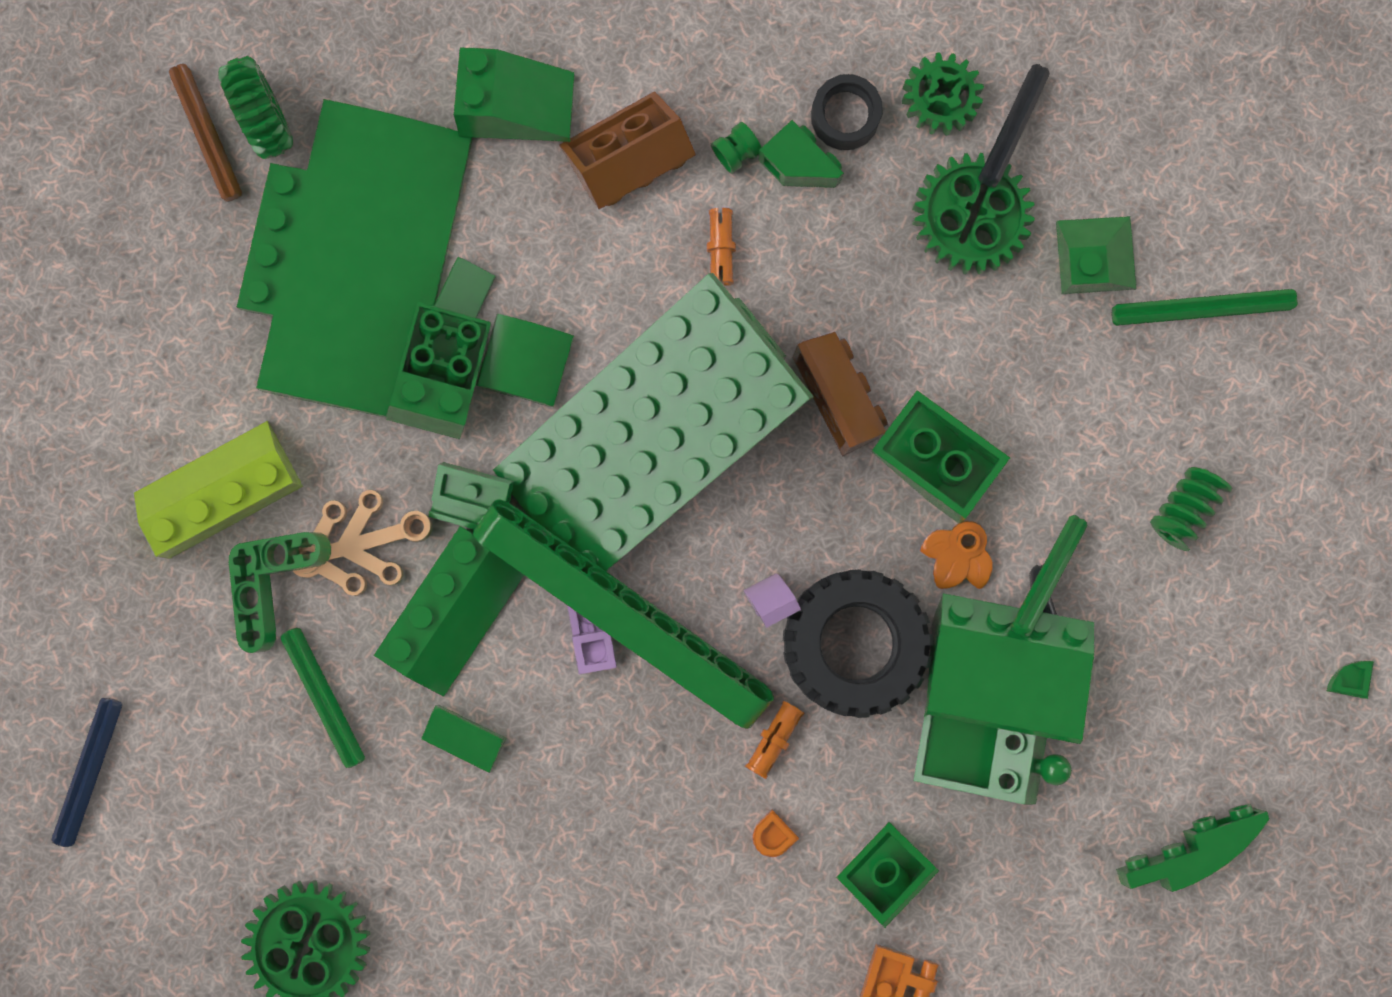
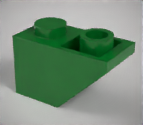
[758,120,844,188]

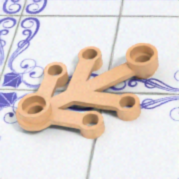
[293,490,432,596]

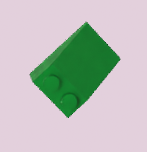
[453,47,575,142]
[871,390,1010,523]

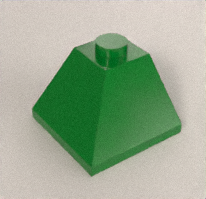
[1056,216,1137,294]

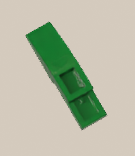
[1116,804,1270,892]

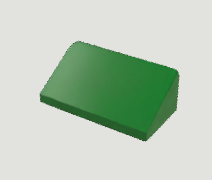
[434,256,496,318]
[421,705,507,773]

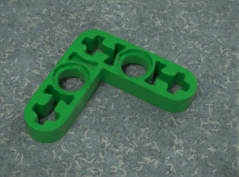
[228,532,331,653]

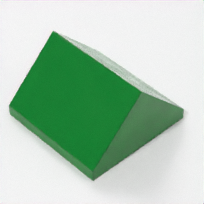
[836,822,939,928]

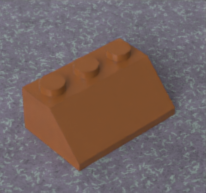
[559,91,696,210]
[792,332,888,457]

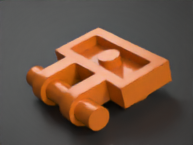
[860,944,939,997]

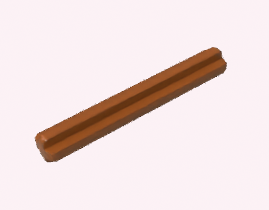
[169,64,242,202]

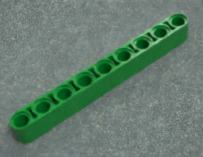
[473,500,774,729]

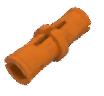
[707,208,736,286]
[745,700,805,779]

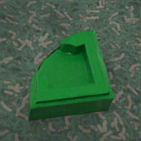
[1326,661,1374,699]

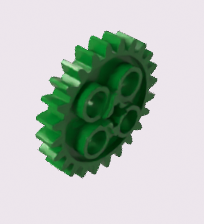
[912,153,1035,275]
[241,880,371,997]

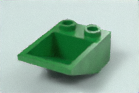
[913,708,1072,805]

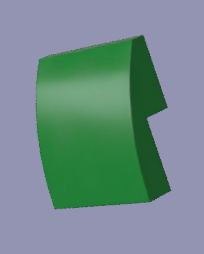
[476,314,574,407]

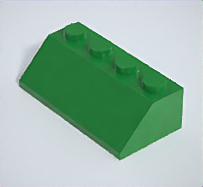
[373,526,525,697]

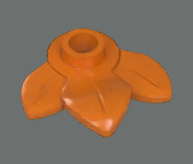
[920,521,993,589]

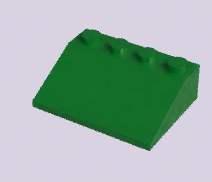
[926,593,1094,744]

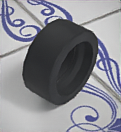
[811,74,883,150]

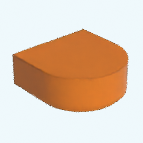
[752,810,799,857]

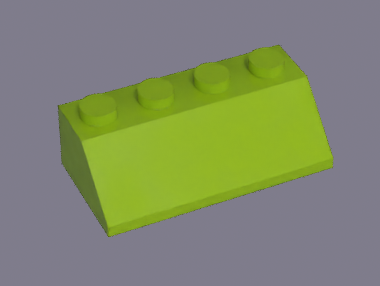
[134,421,303,559]

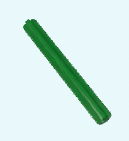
[1111,289,1298,326]

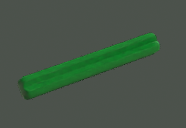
[1011,515,1088,637]
[280,628,365,768]

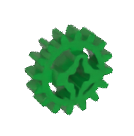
[902,52,984,136]

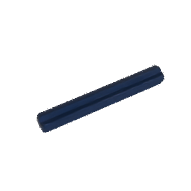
[51,698,122,847]

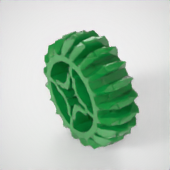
[218,56,293,159]

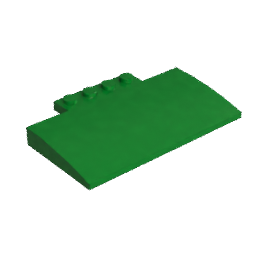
[236,99,473,418]

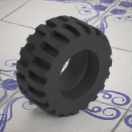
[782,569,934,718]

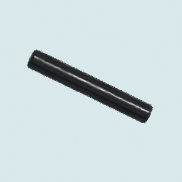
[979,64,1050,188]

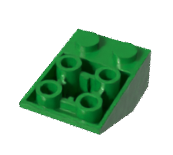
[386,302,491,439]

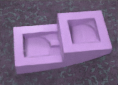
[743,573,801,628]
[567,606,617,674]

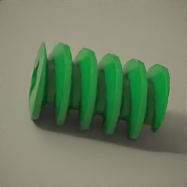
[1150,467,1233,551]

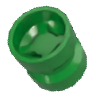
[711,122,762,174]

